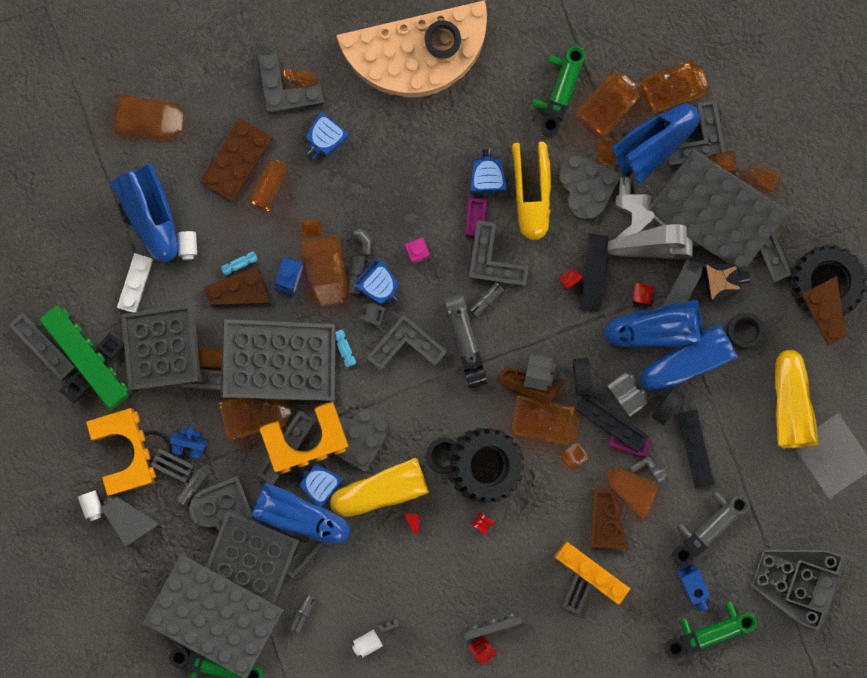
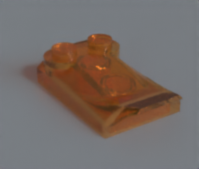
[639,60,710,115]
[575,71,641,138]
[115,95,184,141]
[301,236,349,306]
[510,396,581,445]
[219,398,292,441]

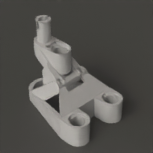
[608,177,693,259]

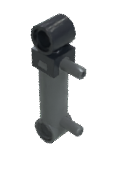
[444,294,488,389]
[672,491,749,566]

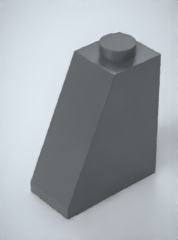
[662,259,703,307]
[100,496,160,546]

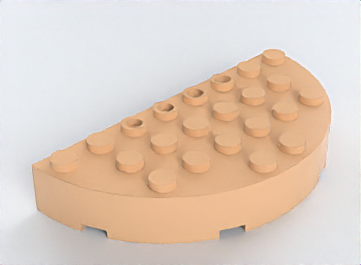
[337,0,487,97]

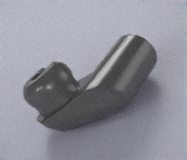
[353,229,372,255]

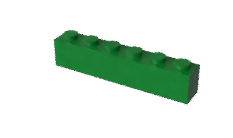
[39,305,129,412]

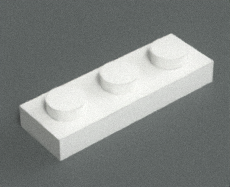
[117,253,153,313]

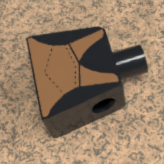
[703,264,750,302]

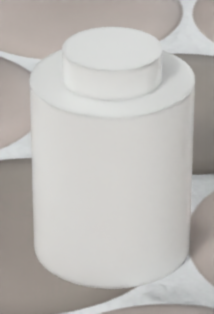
[177,231,197,260]
[78,491,104,521]
[352,629,383,658]

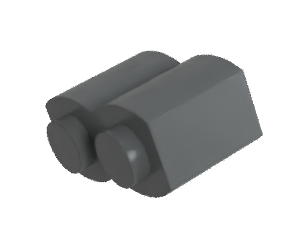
[524,353,555,391]
[606,372,648,417]

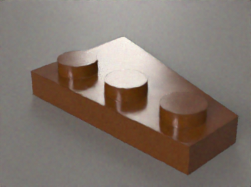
[204,267,271,306]
[801,276,846,346]
[497,367,565,404]
[590,489,629,550]

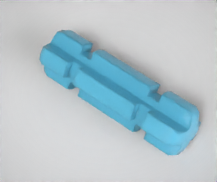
[221,252,258,276]
[335,330,356,367]

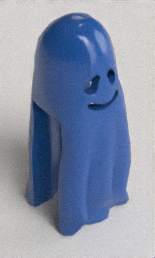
[612,103,700,184]
[110,164,178,262]
[604,300,704,348]
[640,324,738,393]
[251,482,350,545]

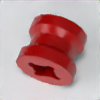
[471,512,495,535]

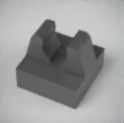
[360,303,385,326]

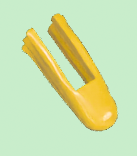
[511,142,551,240]
[775,350,818,449]
[330,458,429,517]

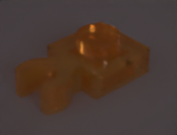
[283,69,317,86]
[744,164,781,192]

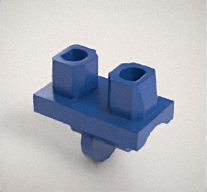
[170,425,208,459]

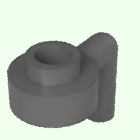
[629,456,668,486]

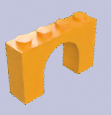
[260,401,349,474]
[86,408,156,496]
[553,542,630,605]

